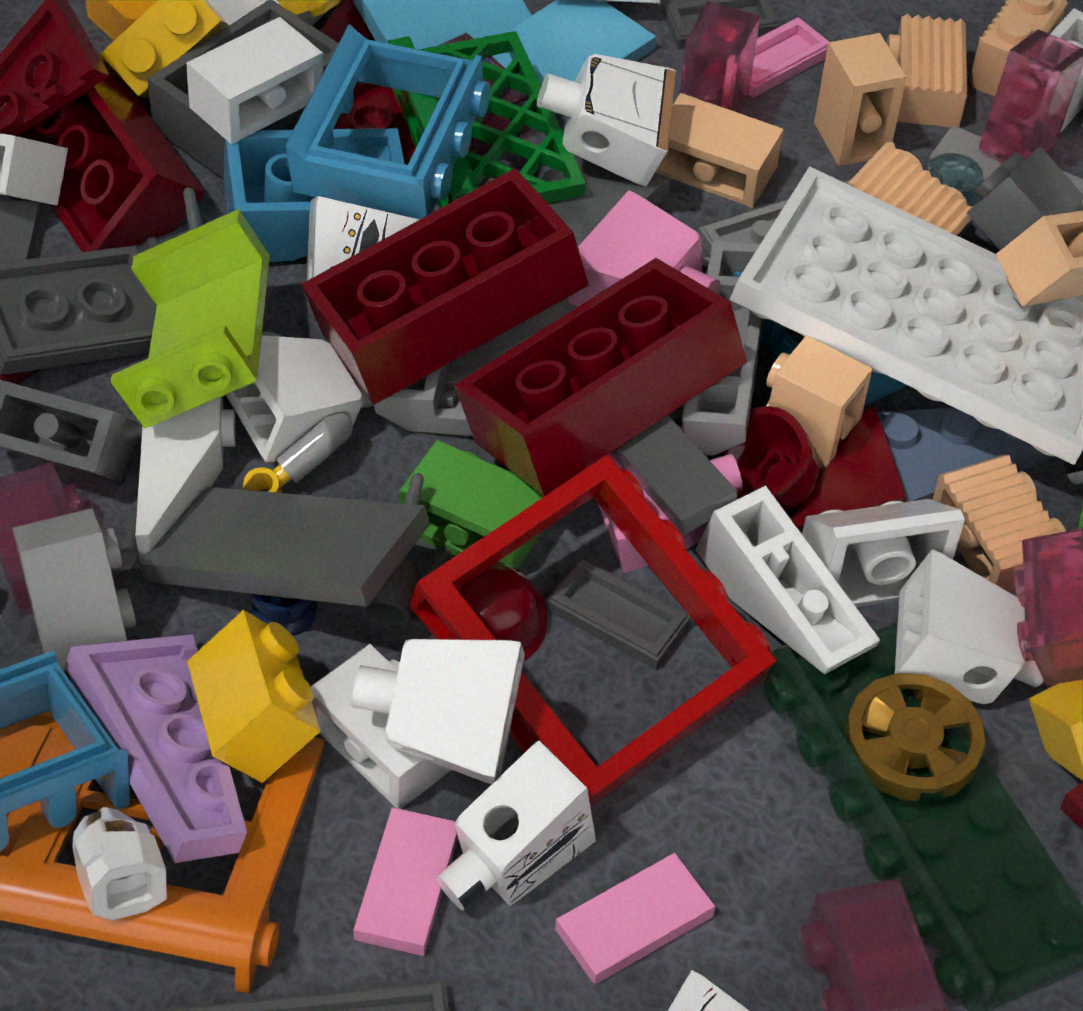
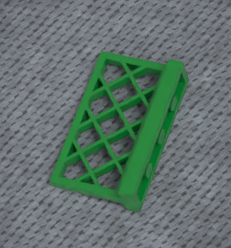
[388,31,586,208]

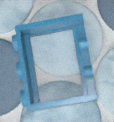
[285,25,491,220]
[0,651,130,852]

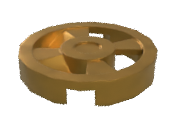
[845,673,985,801]

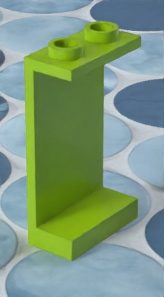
[110,209,270,429]

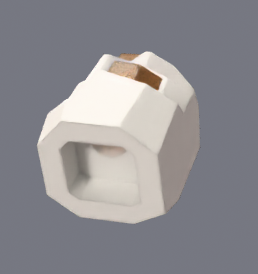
[73,807,167,920]

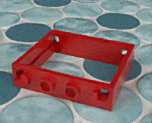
[410,454,777,807]

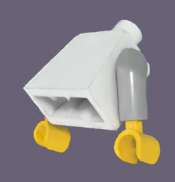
[226,332,373,493]

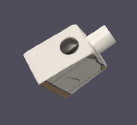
[537,54,676,187]

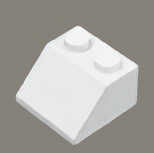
[802,499,965,607]

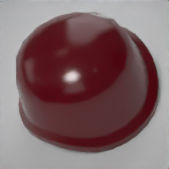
[720,406,819,513]
[457,562,547,662]

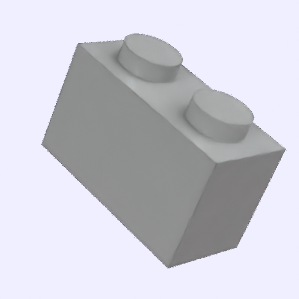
[12,508,136,671]

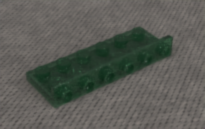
[764,623,1083,1011]

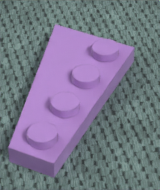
[64,634,247,863]

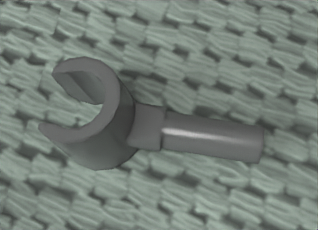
[111,511,141,589]

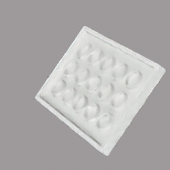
[730,166,1083,465]

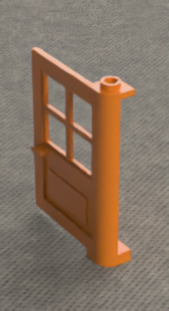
[0,692,325,994]

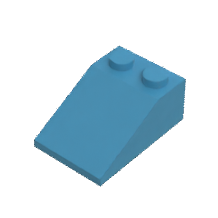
[223,128,404,262]

